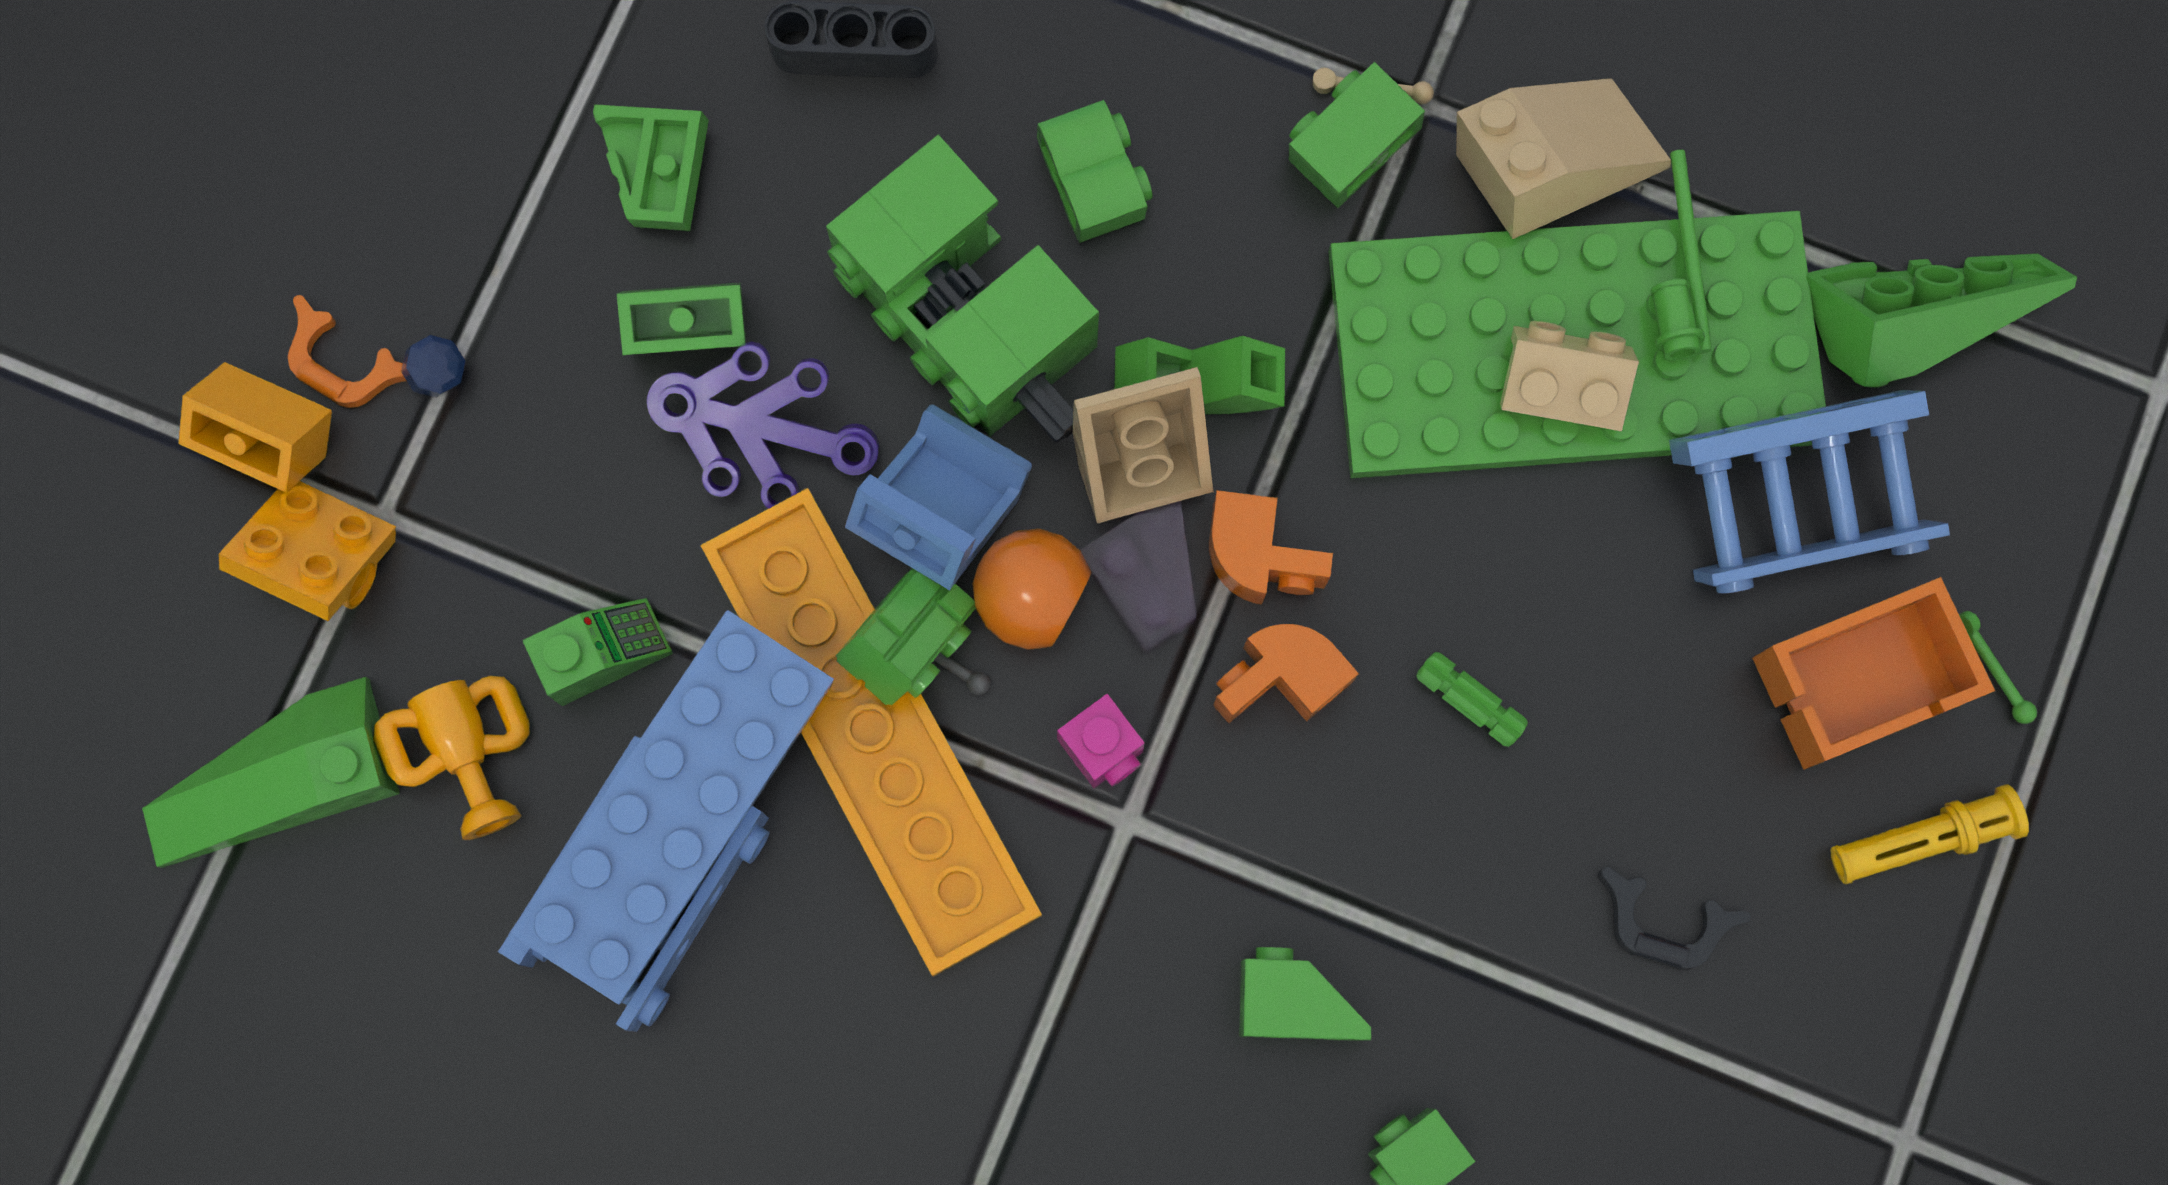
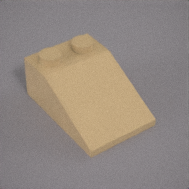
[1456,78,1671,239]
[1073,367,1213,523]

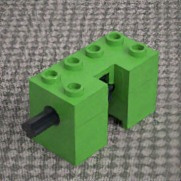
[826,135,1099,444]

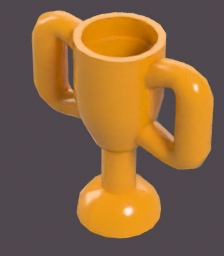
[373,676,530,841]

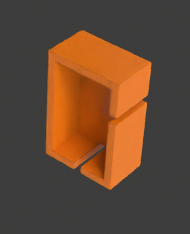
[1752,577,1995,770]

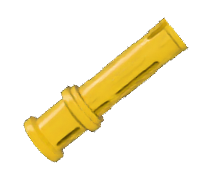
[1830,784,2029,885]

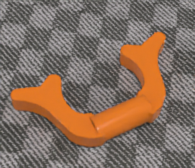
[288,295,406,408]

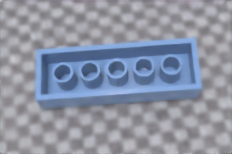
[509,610,834,1005]

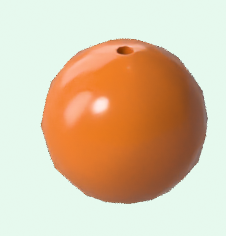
[972,529,1091,650]

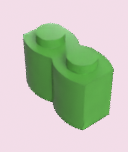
[1037,100,1153,243]

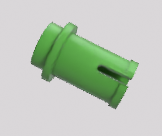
[1650,279,1705,361]

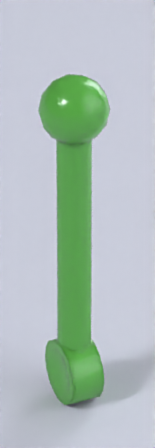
[1959,611,2037,724]

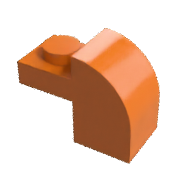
[1209,490,1333,605]
[1213,624,1359,723]

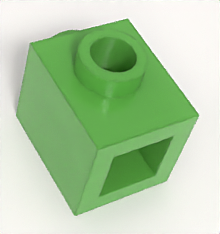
[1368,1108,1475,1185]

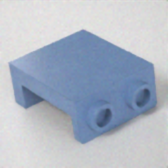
[845,404,1032,591]

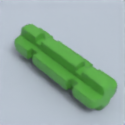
[1417,652,1528,747]

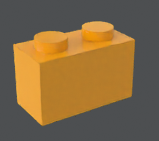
[178,362,332,493]

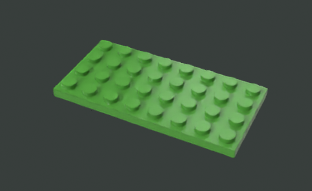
[1328,211,1826,478]

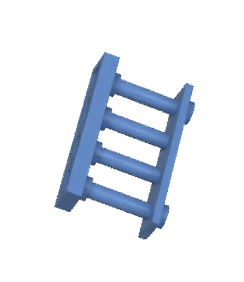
[1669,390,1950,593]
[498,736,770,1032]

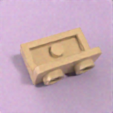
[1500,321,1639,431]

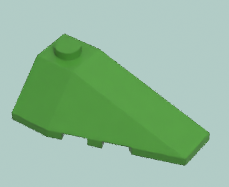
[1806,254,2077,387]
[142,677,400,868]

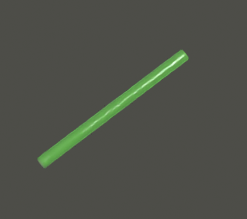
[1670,150,1712,353]

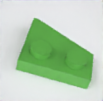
[593,105,709,231]

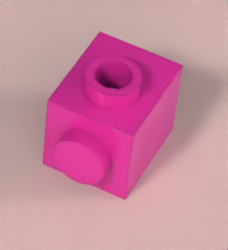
[1057,694,1145,788]

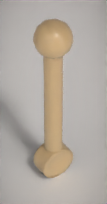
[1312,68,1434,105]

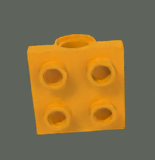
[219,481,396,621]

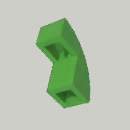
[1115,336,1285,414]

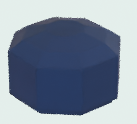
[401,335,465,398]

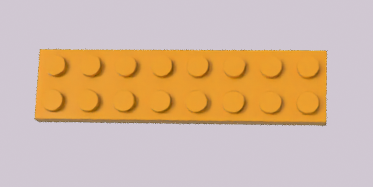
[700,488,1042,977]

